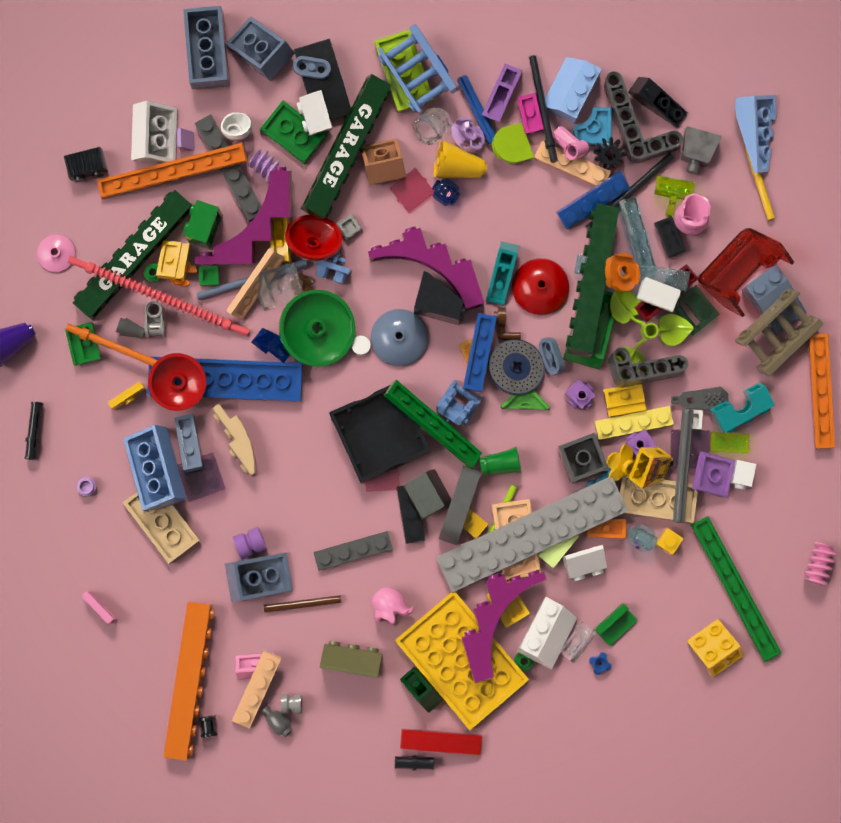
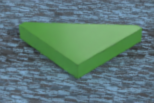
[500,390,550,410]

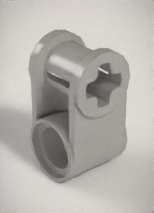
[144,301,166,338]

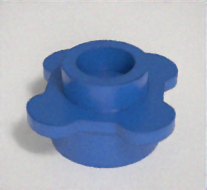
[589,652,612,675]

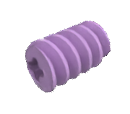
[248,150,291,182]

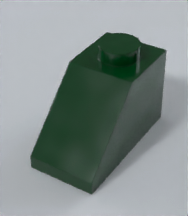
[400,667,443,713]

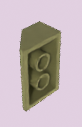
[319,641,382,678]

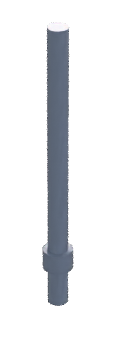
[197,259,308,300]

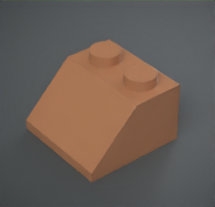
[361,138,406,185]

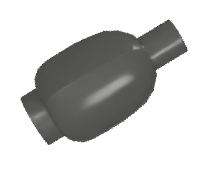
[262,706,293,737]

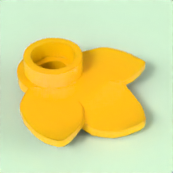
[607,444,635,481]

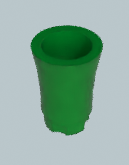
[479,446,522,476]

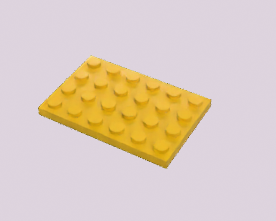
[395,592,529,730]

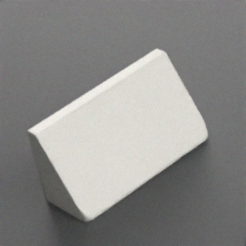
[637,277,681,312]

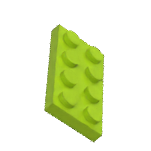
[374,29,434,113]

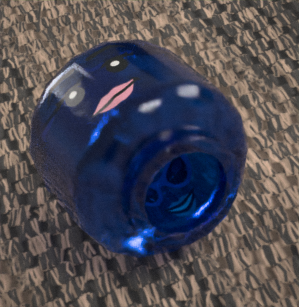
[432,178,461,206]

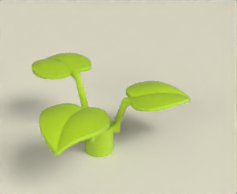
[610,290,694,380]

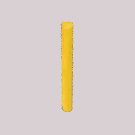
[745,149,775,221]

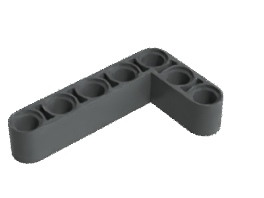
[604,71,683,163]

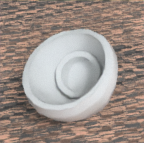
[221,112,252,141]

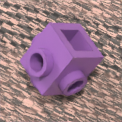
[564,379,595,410]
[626,429,656,459]

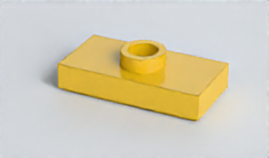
[108,382,146,410]
[463,508,488,539]

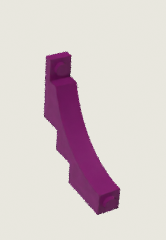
[195,167,292,264]

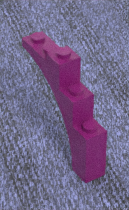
[368,227,484,311]
[461,570,547,683]

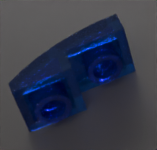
[251,328,290,363]

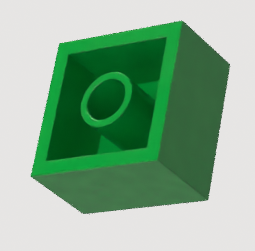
[183,200,223,250]

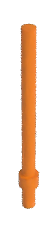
[66,323,157,366]

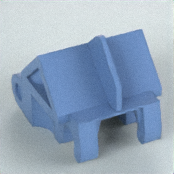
[436,380,483,426]

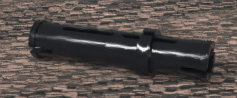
[24,402,44,460]

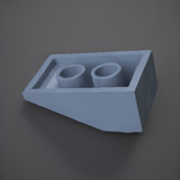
[226,17,295,81]
[742,264,807,335]
[225,553,293,602]

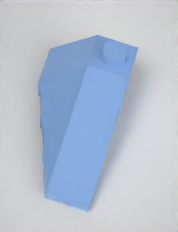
[735,95,777,173]

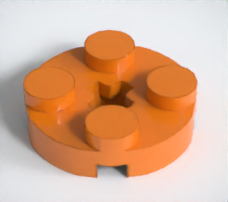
[605,253,640,292]

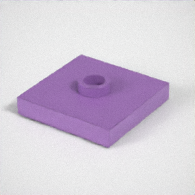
[692,452,735,498]

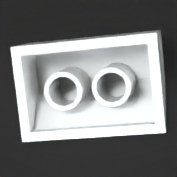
[131,101,177,164]
[517,597,577,670]

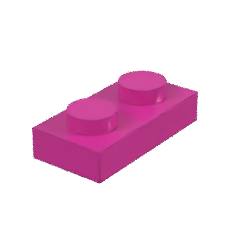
[517,93,544,135]

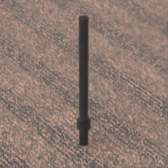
[529,55,558,163]
[585,153,674,229]

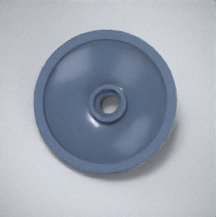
[371,309,428,366]

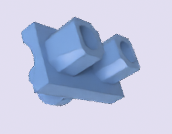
[316,251,351,284]

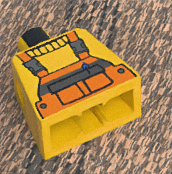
[629,447,674,489]

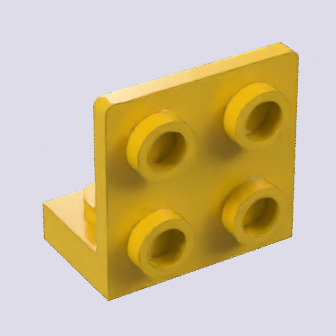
[687,619,744,678]

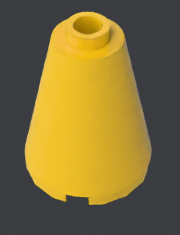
[433,141,487,178]

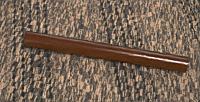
[264,595,341,612]

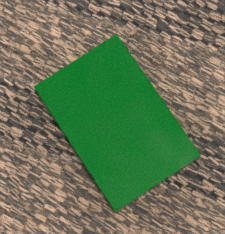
[260,100,328,165]

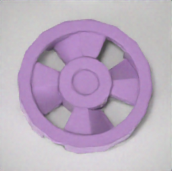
[451,117,485,153]

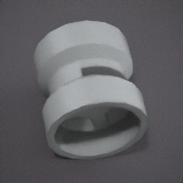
[281,694,302,714]

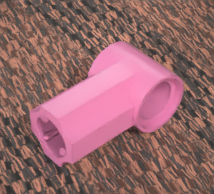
[553,126,589,160]

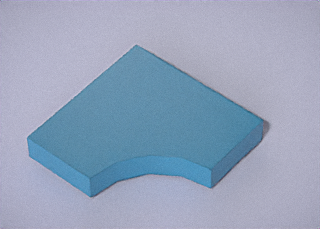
[573,107,612,146]

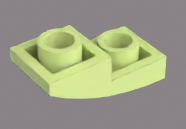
[539,534,579,568]

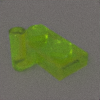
[654,175,695,217]

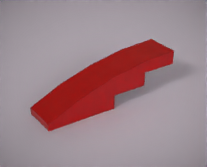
[400,729,482,755]

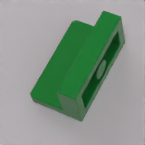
[594,603,637,646]

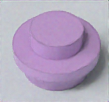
[77,477,96,496]

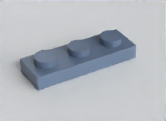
[174,414,204,473]

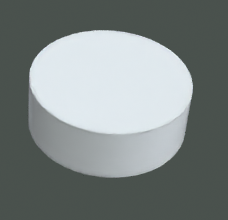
[351,336,371,355]

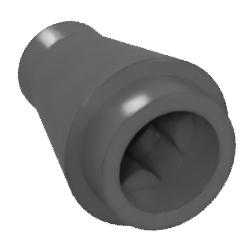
[116,318,145,339]

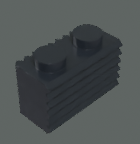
[64,147,108,183]

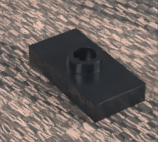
[654,216,686,259]

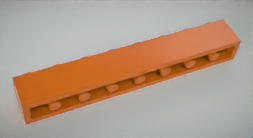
[163,601,215,761]

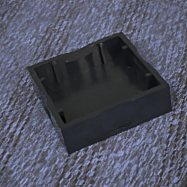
[329,381,431,484]

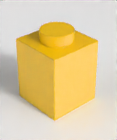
[654,528,683,555]

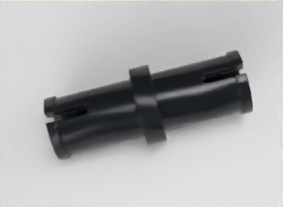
[394,755,434,771]

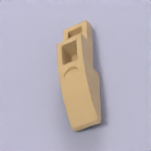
[213,404,256,476]

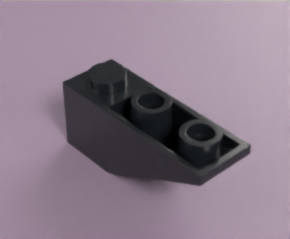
[628,77,688,128]

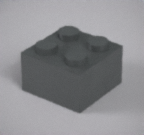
[557,432,609,484]

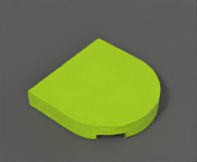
[492,123,534,164]

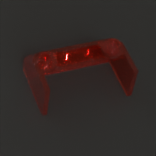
[698,228,794,317]

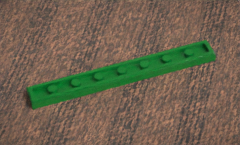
[690,516,782,662]

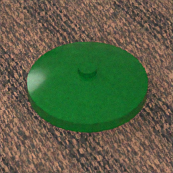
[279,290,356,367]

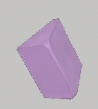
[177,128,194,151]

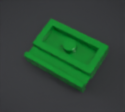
[65,322,102,366]

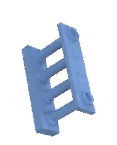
[378,24,459,115]

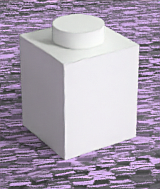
[731,460,756,490]

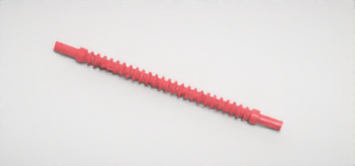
[67,255,249,336]

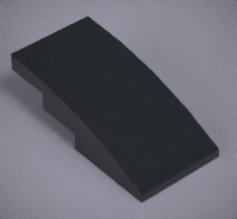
[294,38,351,120]

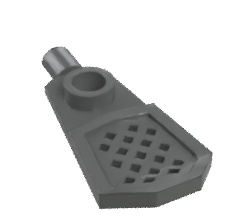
[671,386,728,410]

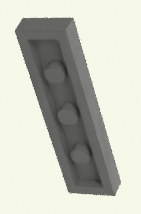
[313,531,393,571]

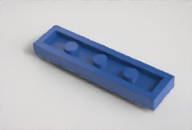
[556,171,631,229]
[463,313,497,392]

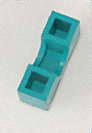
[710,382,775,433]

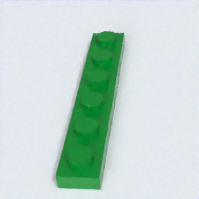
[384,379,482,468]

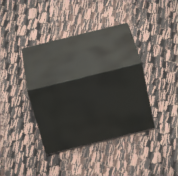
[403,469,452,520]

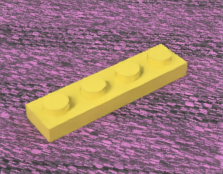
[594,406,674,440]

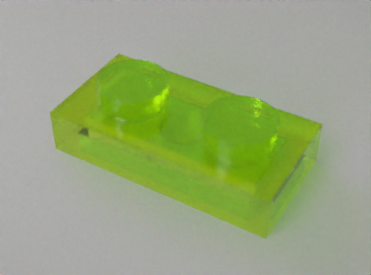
[709,432,750,454]

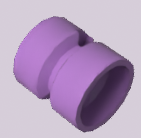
[233,527,267,560]

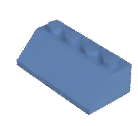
[123,425,186,511]

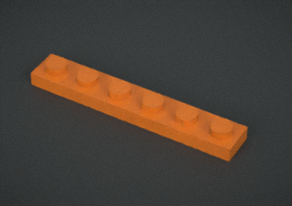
[808,333,835,449]

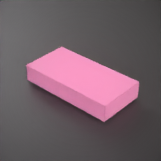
[82,591,116,624]

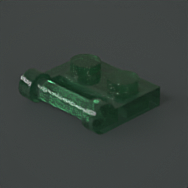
[674,285,720,336]

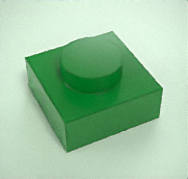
[199,266,219,286]

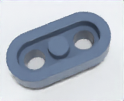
[293,56,331,80]
[539,337,564,375]

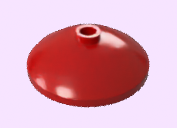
[285,215,342,261]
[512,258,569,315]
[148,353,207,411]

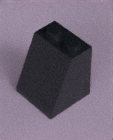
[414,271,466,325]

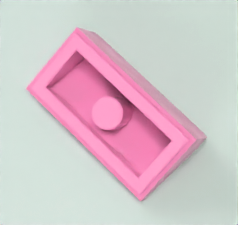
[236,653,276,680]

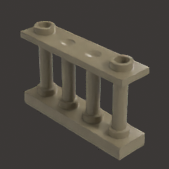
[735,288,823,376]

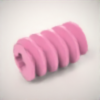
[804,542,837,585]

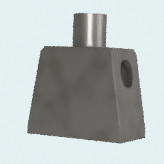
[681,126,722,174]

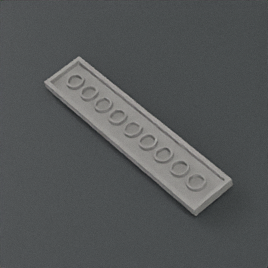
[436,477,628,592]

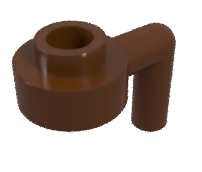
[494,308,521,340]

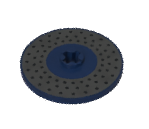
[488,339,545,395]

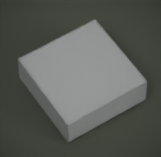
[336,214,362,240]

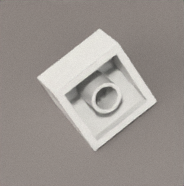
[297,90,332,135]
[562,545,607,581]

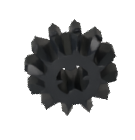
[593,137,626,170]

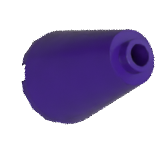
[0,323,36,367]

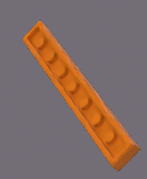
[97,143,248,199]

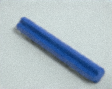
[457,75,496,144]

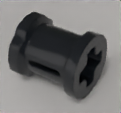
[198,715,218,738]

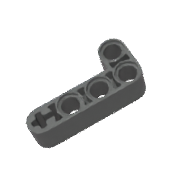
[608,347,689,388]
[439,465,482,545]

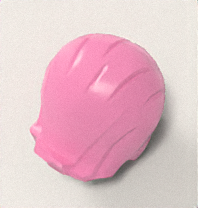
[674,193,711,235]
[372,587,414,626]

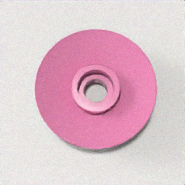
[37,235,75,272]

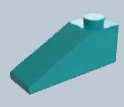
[486,241,519,305]

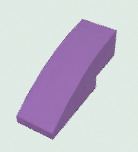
[482,64,522,123]

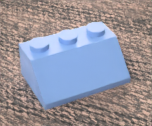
[545,57,601,124]

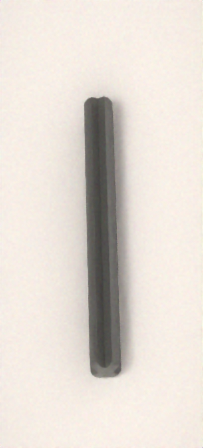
[673,409,694,523]

